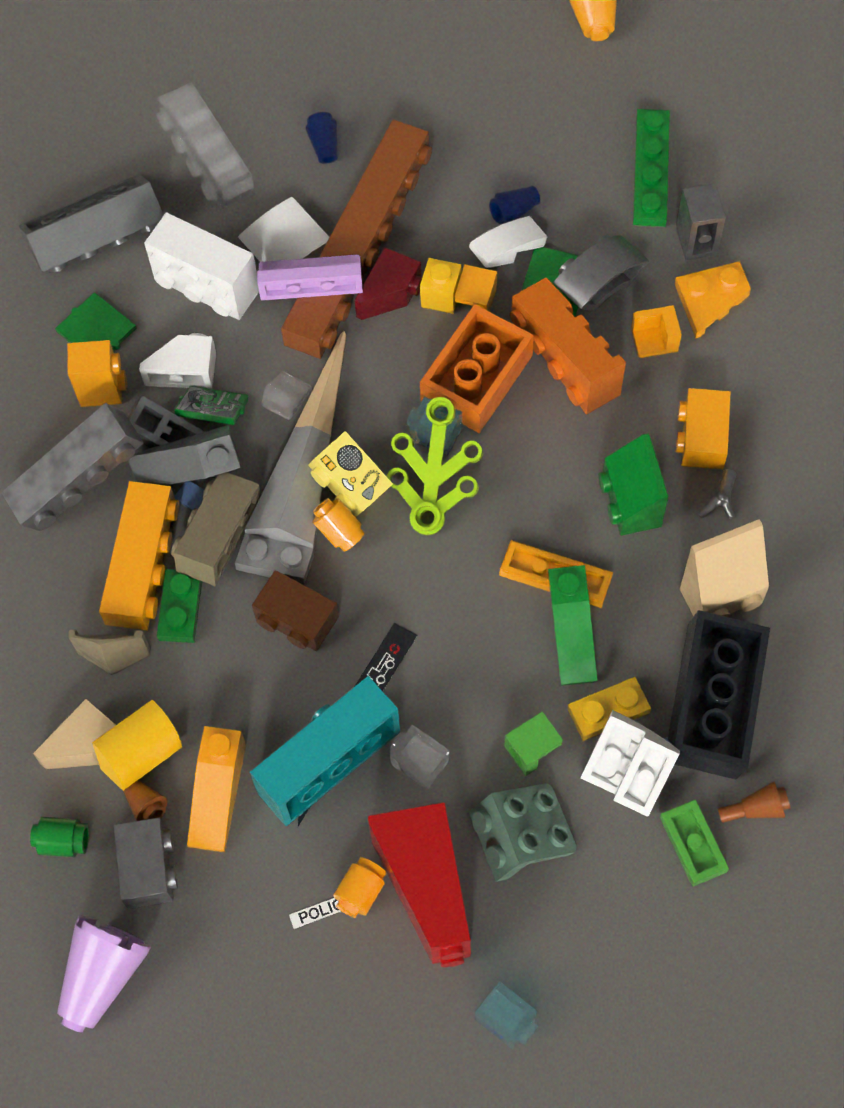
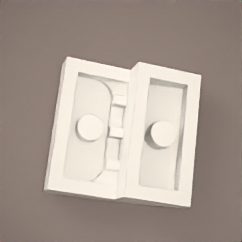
[238,197,330,262]
[581,710,680,816]

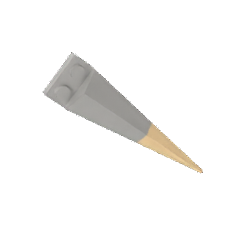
[235,331,346,585]

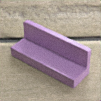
[257,255,363,301]

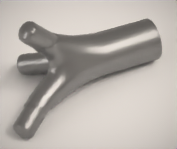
[698,469,736,519]

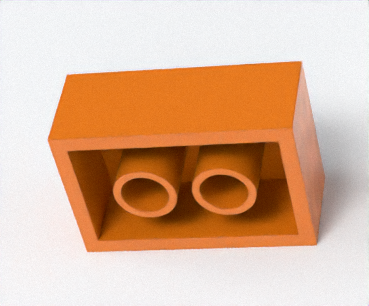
[420,304,534,434]

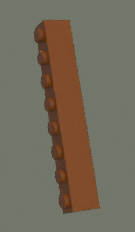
[281,119,432,359]

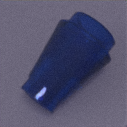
[305,112,338,164]
[489,186,540,224]

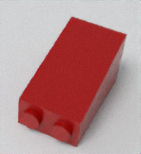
[367,802,471,967]

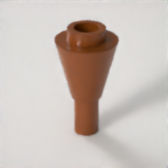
[123,780,168,821]
[718,781,790,823]

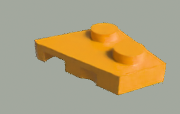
[675,261,751,338]

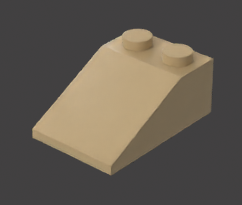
[680,519,769,617]

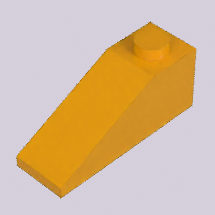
[187,726,246,852]

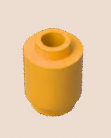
[312,498,365,552]
[333,857,386,918]

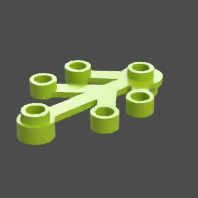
[387,397,483,535]

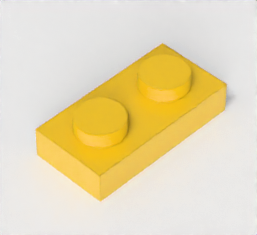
[567,677,651,741]

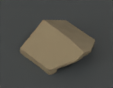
[68,630,150,675]

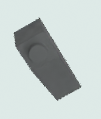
[127,396,217,478]
[128,425,240,485]

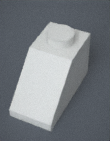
[139,333,216,389]

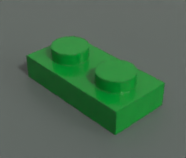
[157,569,202,643]

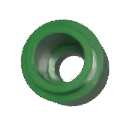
[30,817,89,857]

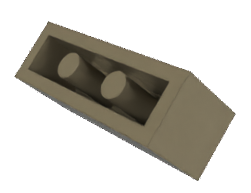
[171,472,260,586]

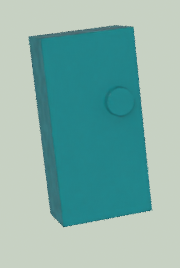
[250,676,400,826]

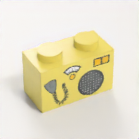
[308,431,393,517]

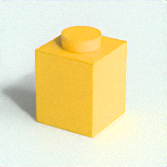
[420,258,462,314]

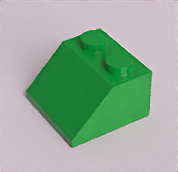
[598,433,668,536]

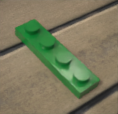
[633,109,670,227]

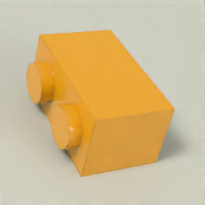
[67,340,127,407]
[676,388,731,470]

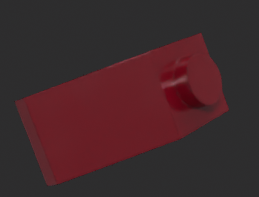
[354,248,423,320]

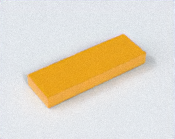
[499,540,613,608]

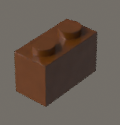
[252,570,339,652]

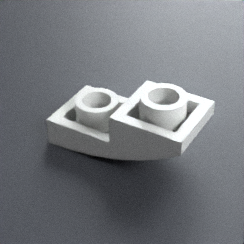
[469,216,547,268]

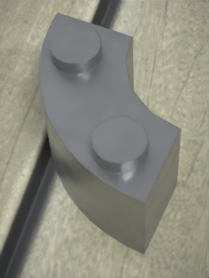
[553,235,650,311]

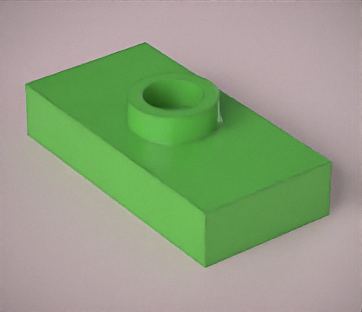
[660,799,729,887]

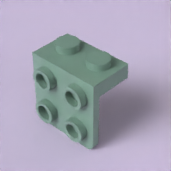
[469,783,577,882]

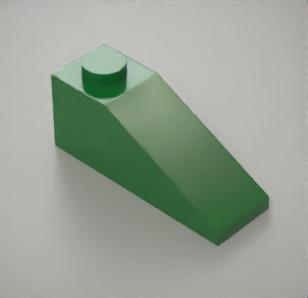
[548,565,598,686]

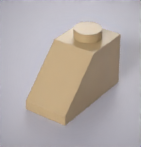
[33,699,116,769]

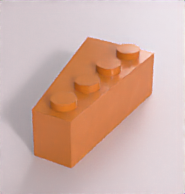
[510,278,626,415]

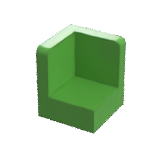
[504,711,563,776]

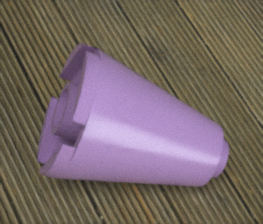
[57,916,151,1033]

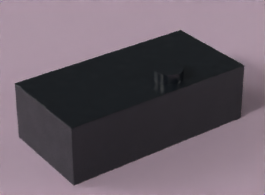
[667,610,770,780]

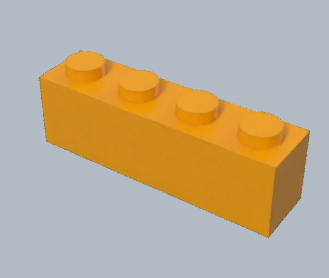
[99,481,179,631]

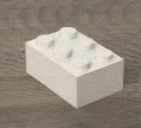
[144,212,259,320]

